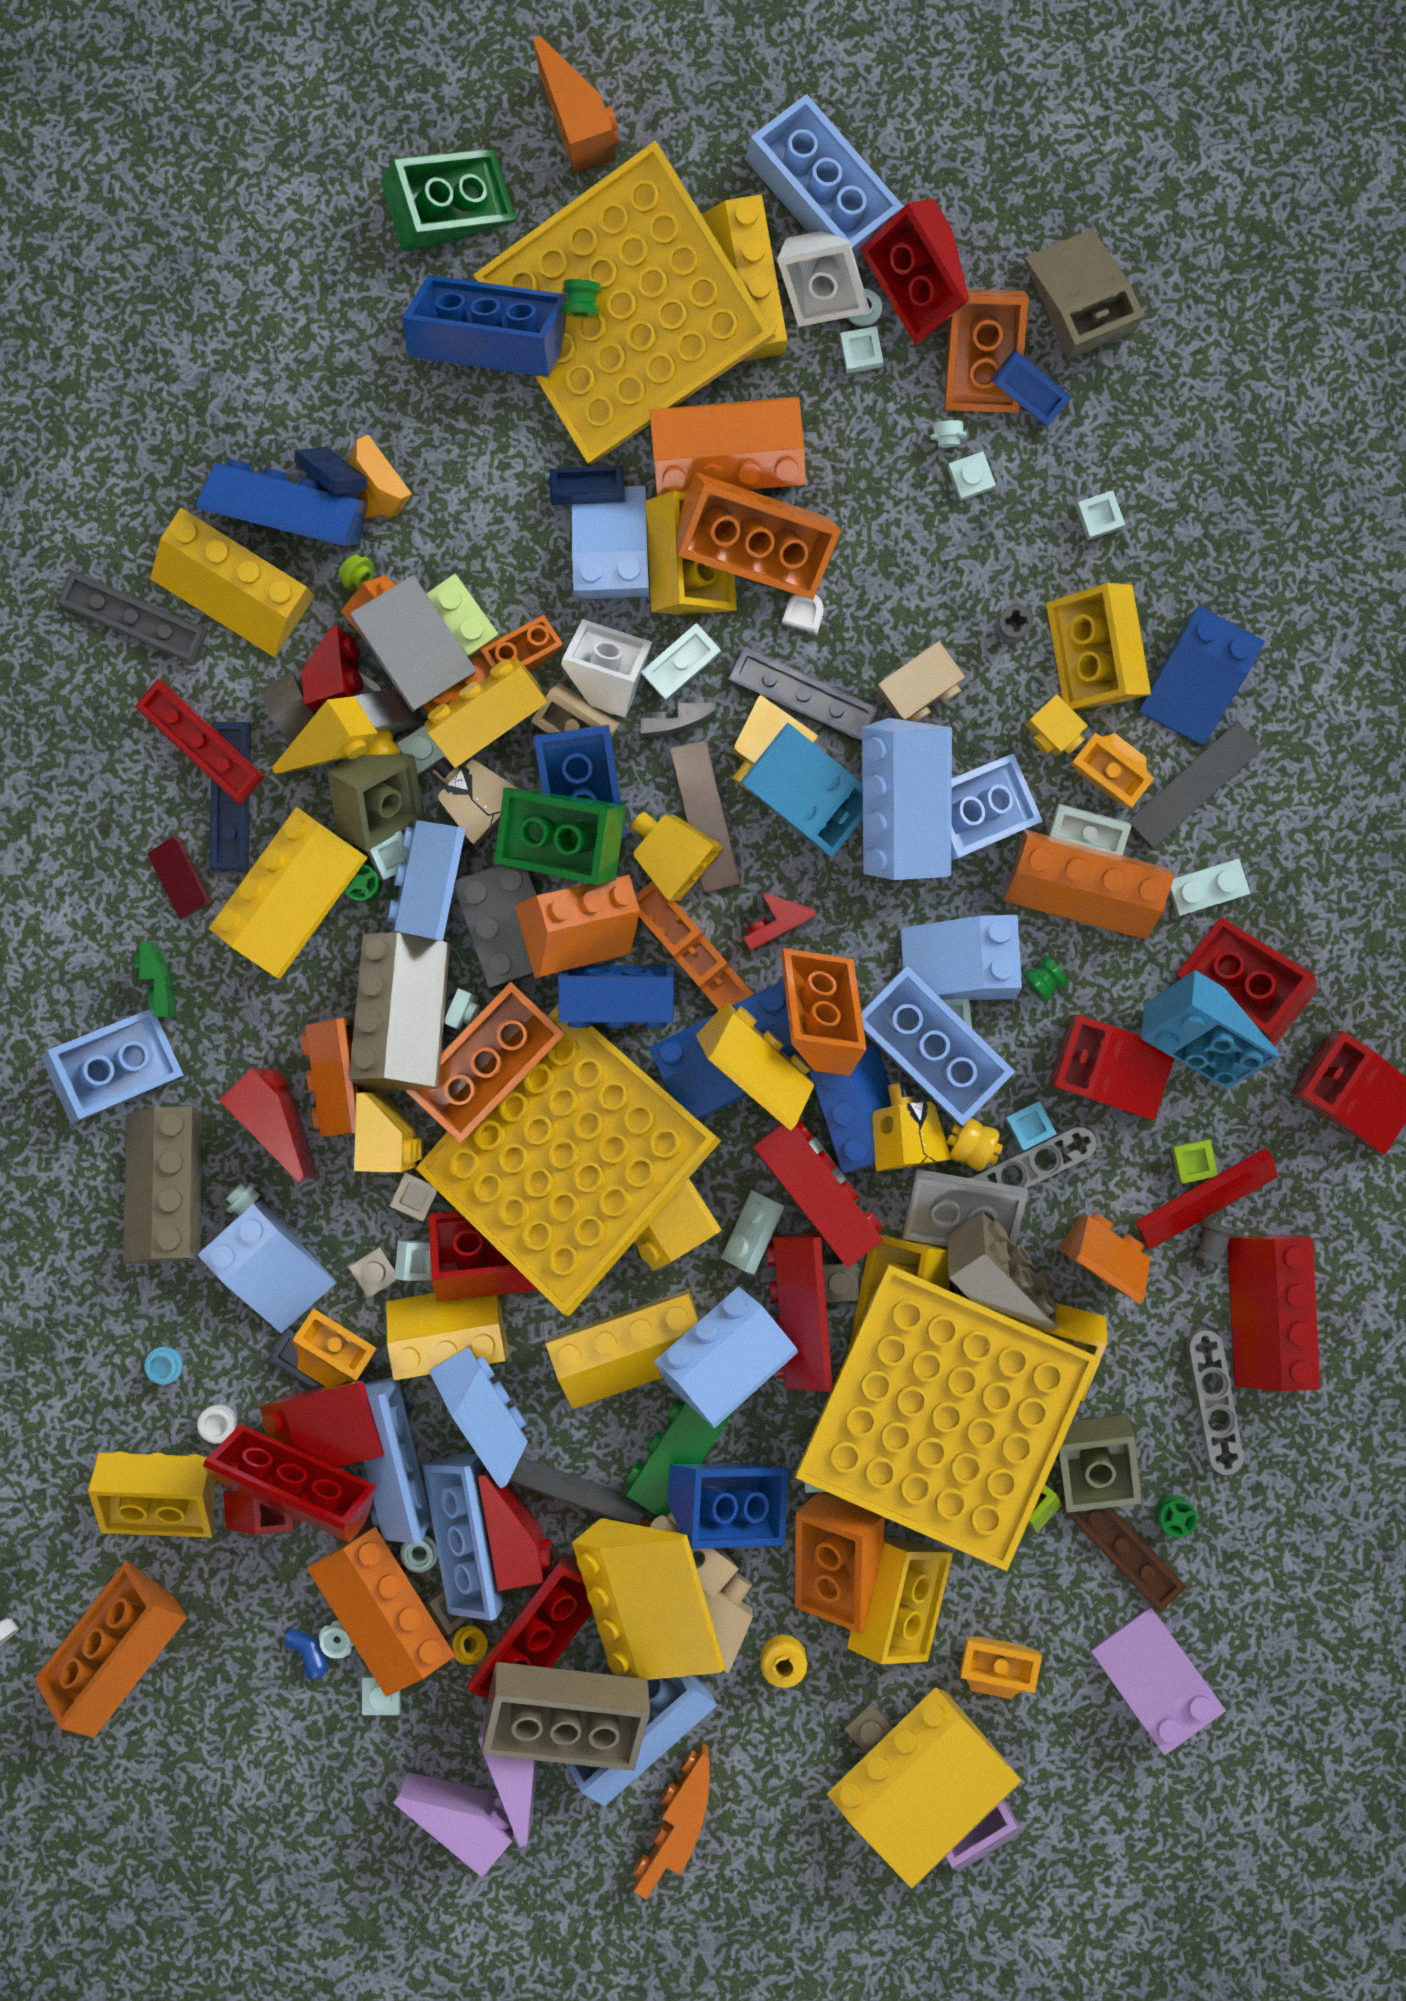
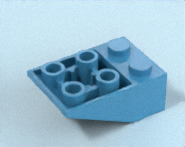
[740,722,863,858]
[1141,970,1280,1089]

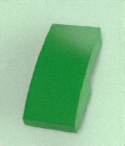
[134,941,177,1018]

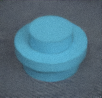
[144,1346,183,1385]

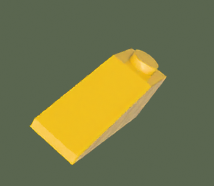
[272,696,377,774]

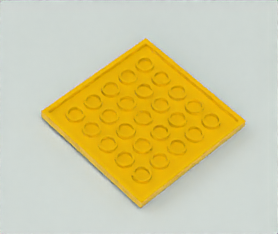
[473,141,776,465]
[415,1003,721,1317]
[794,1263,1099,1571]

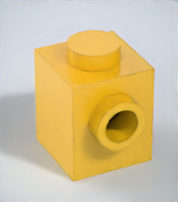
[1025,694,1088,757]

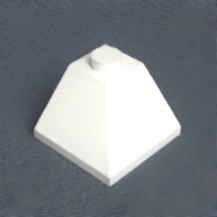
[777,231,870,327]
[561,619,652,717]

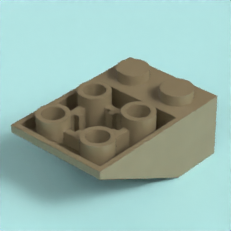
[1024,229,1144,360]
[947,1211,1058,1331]

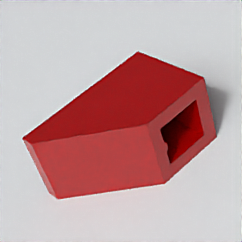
[301,625,364,713]
[223,1490,301,1535]

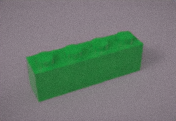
[625,1399,736,1517]

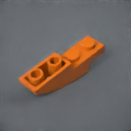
[422,615,564,715]
[632,1742,710,1900]

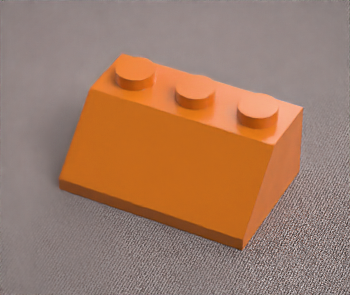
[514,875,640,978]
[781,948,867,1076]
[301,1018,366,1137]

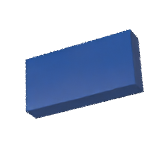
[990,349,1072,427]

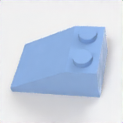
[572,486,650,600]
[951,753,1043,861]
[901,915,1022,1000]
[41,1009,184,1125]
[198,1201,337,1334]

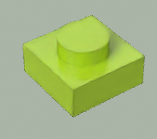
[1171,1139,1218,1184]

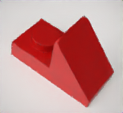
[743,893,816,952]

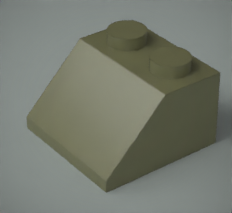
[327,754,423,851]
[1057,1414,1142,1513]

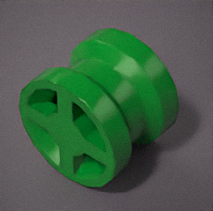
[561,279,601,318]
[344,864,382,902]
[1022,955,1069,1003]
[1154,1494,1198,1538]

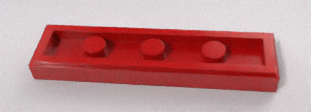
[134,679,266,804]
[1136,1148,1278,1250]

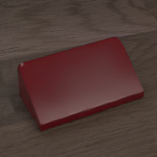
[147,835,214,920]

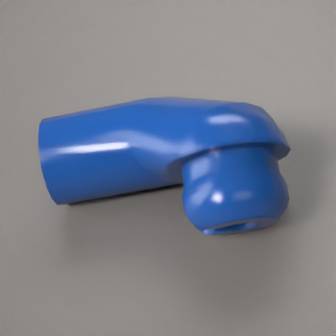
[283,1628,328,1681]

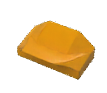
[348,435,412,518]
[1071,732,1155,809]
[292,1308,377,1387]
[959,1636,1042,1699]

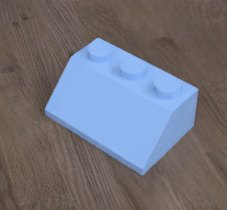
[386,820,466,941]
[654,1286,798,1428]
[429,1346,528,1489]

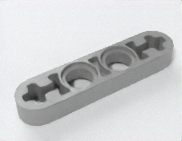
[969,1126,1096,1188]
[1186,1328,1243,1475]

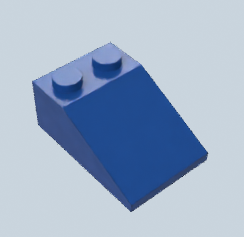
[1138,606,1265,746]
[533,724,626,837]

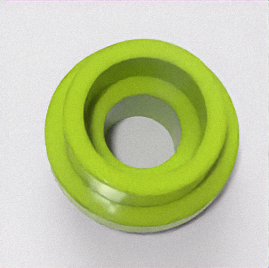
[339,554,374,591]

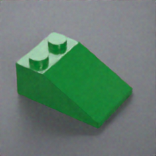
[380,149,517,251]
[494,788,626,885]

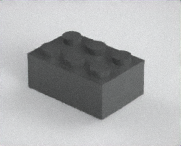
[454,864,538,989]

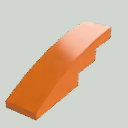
[636,881,754,1010]

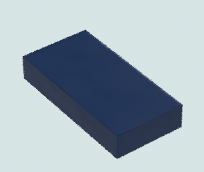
[294,447,367,495]
[550,465,625,505]

